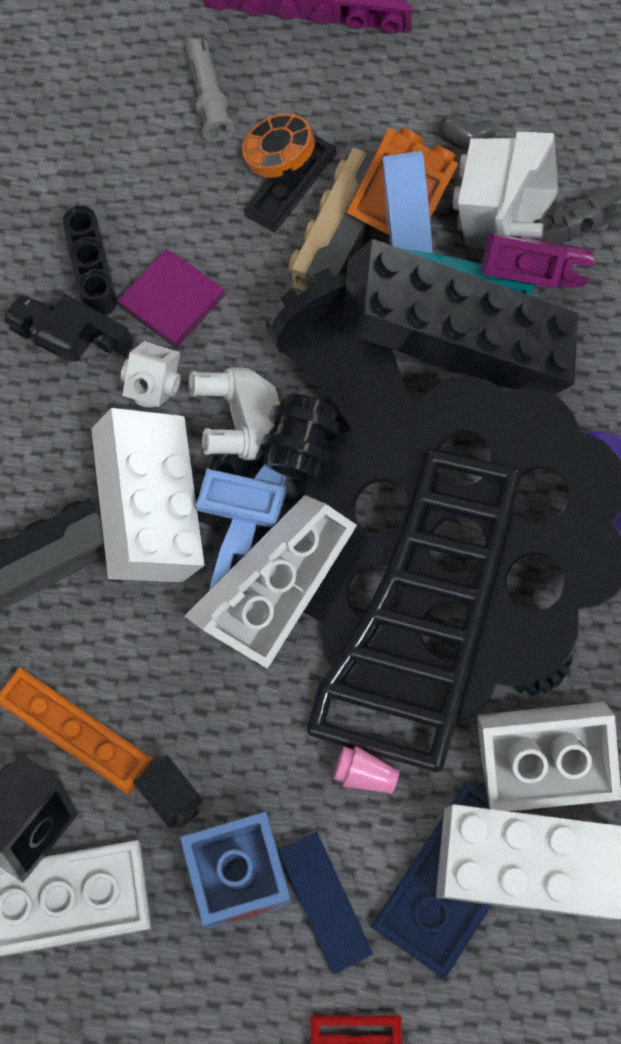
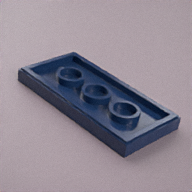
[370,780,513,980]

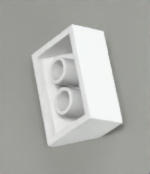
[477,702,621,811]

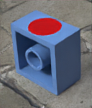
[180,812,293,930]

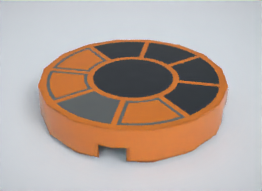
[242,114,315,178]

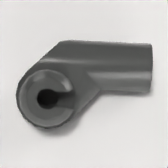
[439,116,495,148]

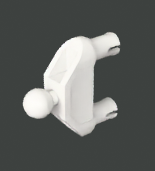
[189,367,280,460]

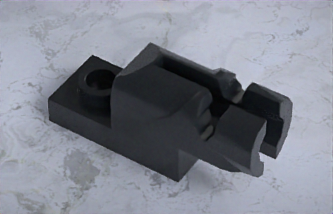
[5,293,133,362]

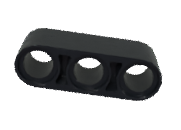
[63,205,117,316]

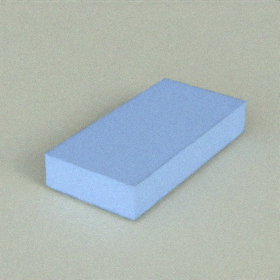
[196,469,287,528]

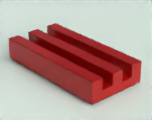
[311,1016,402,1044]

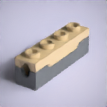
[288,148,375,291]

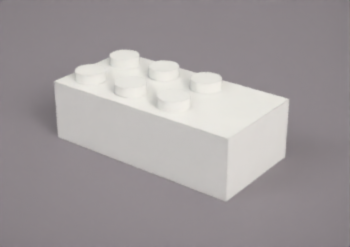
[91,408,205,582]
[436,805,621,920]

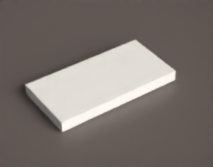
[0,840,152,957]

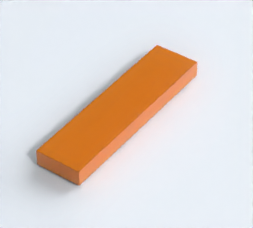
[0,667,154,796]

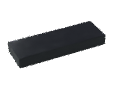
[244,134,337,233]

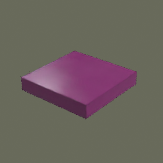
[117,248,225,349]

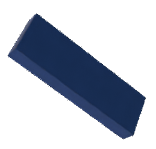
[278,832,374,975]

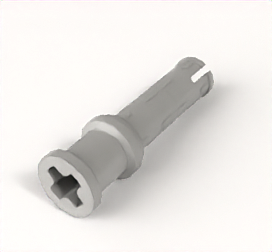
[186,39,235,142]

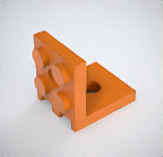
[346,127,460,235]

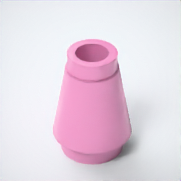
[333,746,400,794]

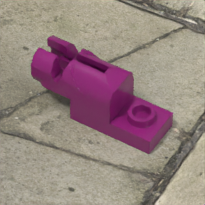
[480,232,594,289]

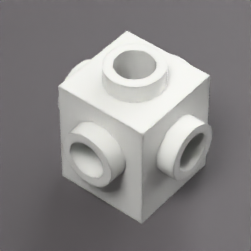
[121,341,181,407]

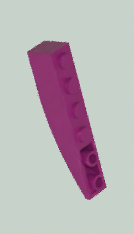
[203,0,412,33]

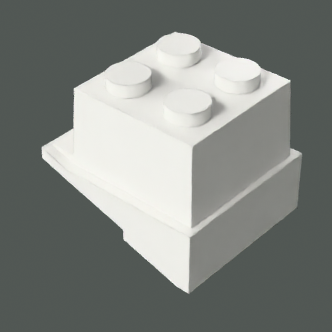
[453,131,558,249]

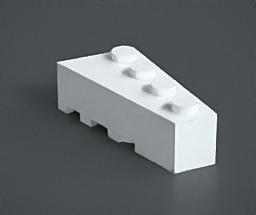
[185,495,357,669]

